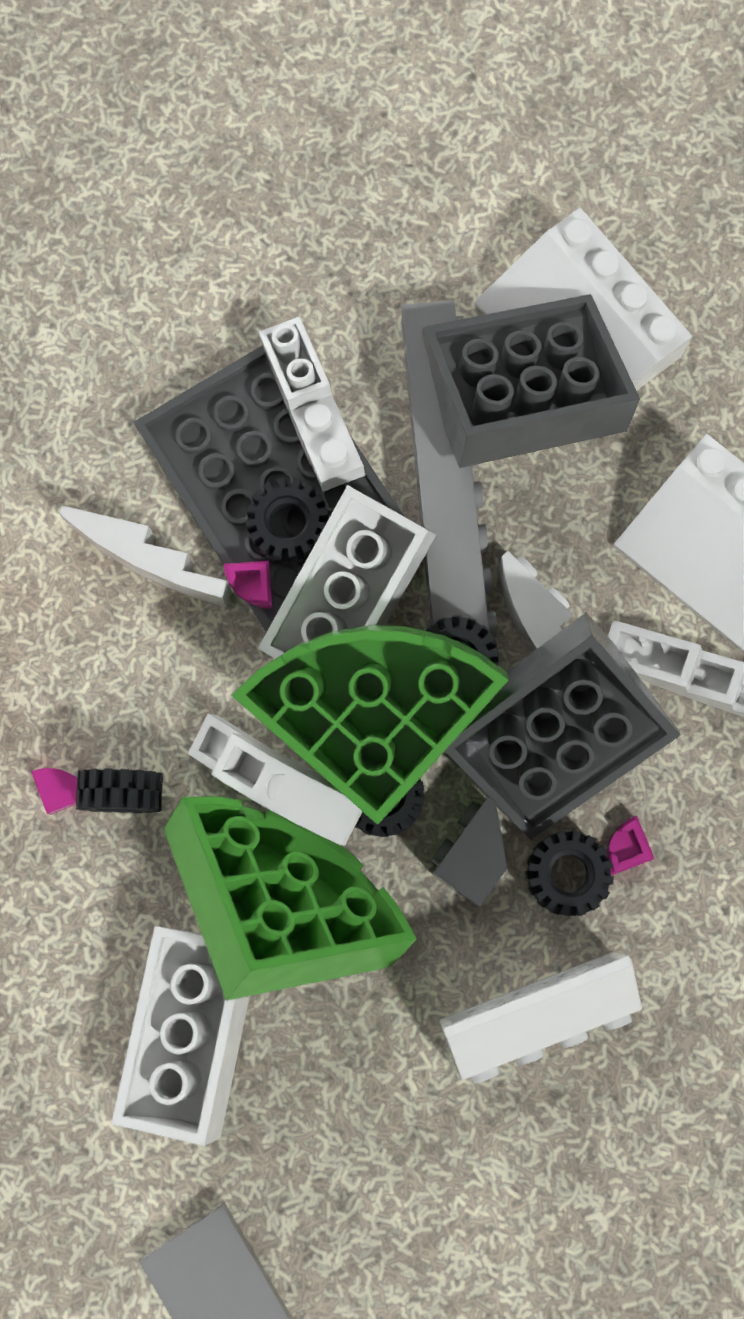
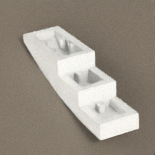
[59,506,231,608]
[608,620,744,717]

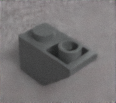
[430,796,507,907]

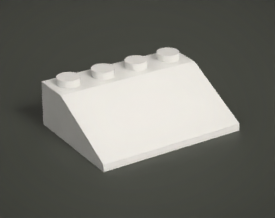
[474,207,692,391]
[613,434,744,653]

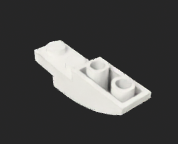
[258,317,365,491]
[498,551,573,654]
[188,714,362,845]

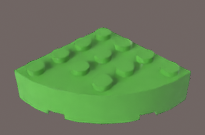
[231,625,509,825]
[163,796,417,1001]

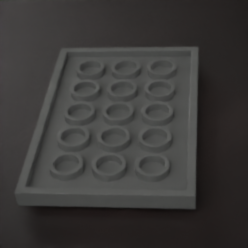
[133,345,405,633]

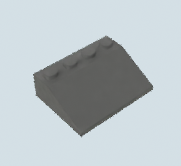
[422,294,640,468]
[445,612,681,840]

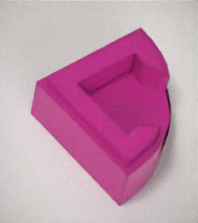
[224,561,272,608]
[31,768,77,815]
[606,815,655,876]

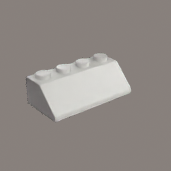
[258,485,436,658]
[111,926,249,1146]
[439,952,642,1084]

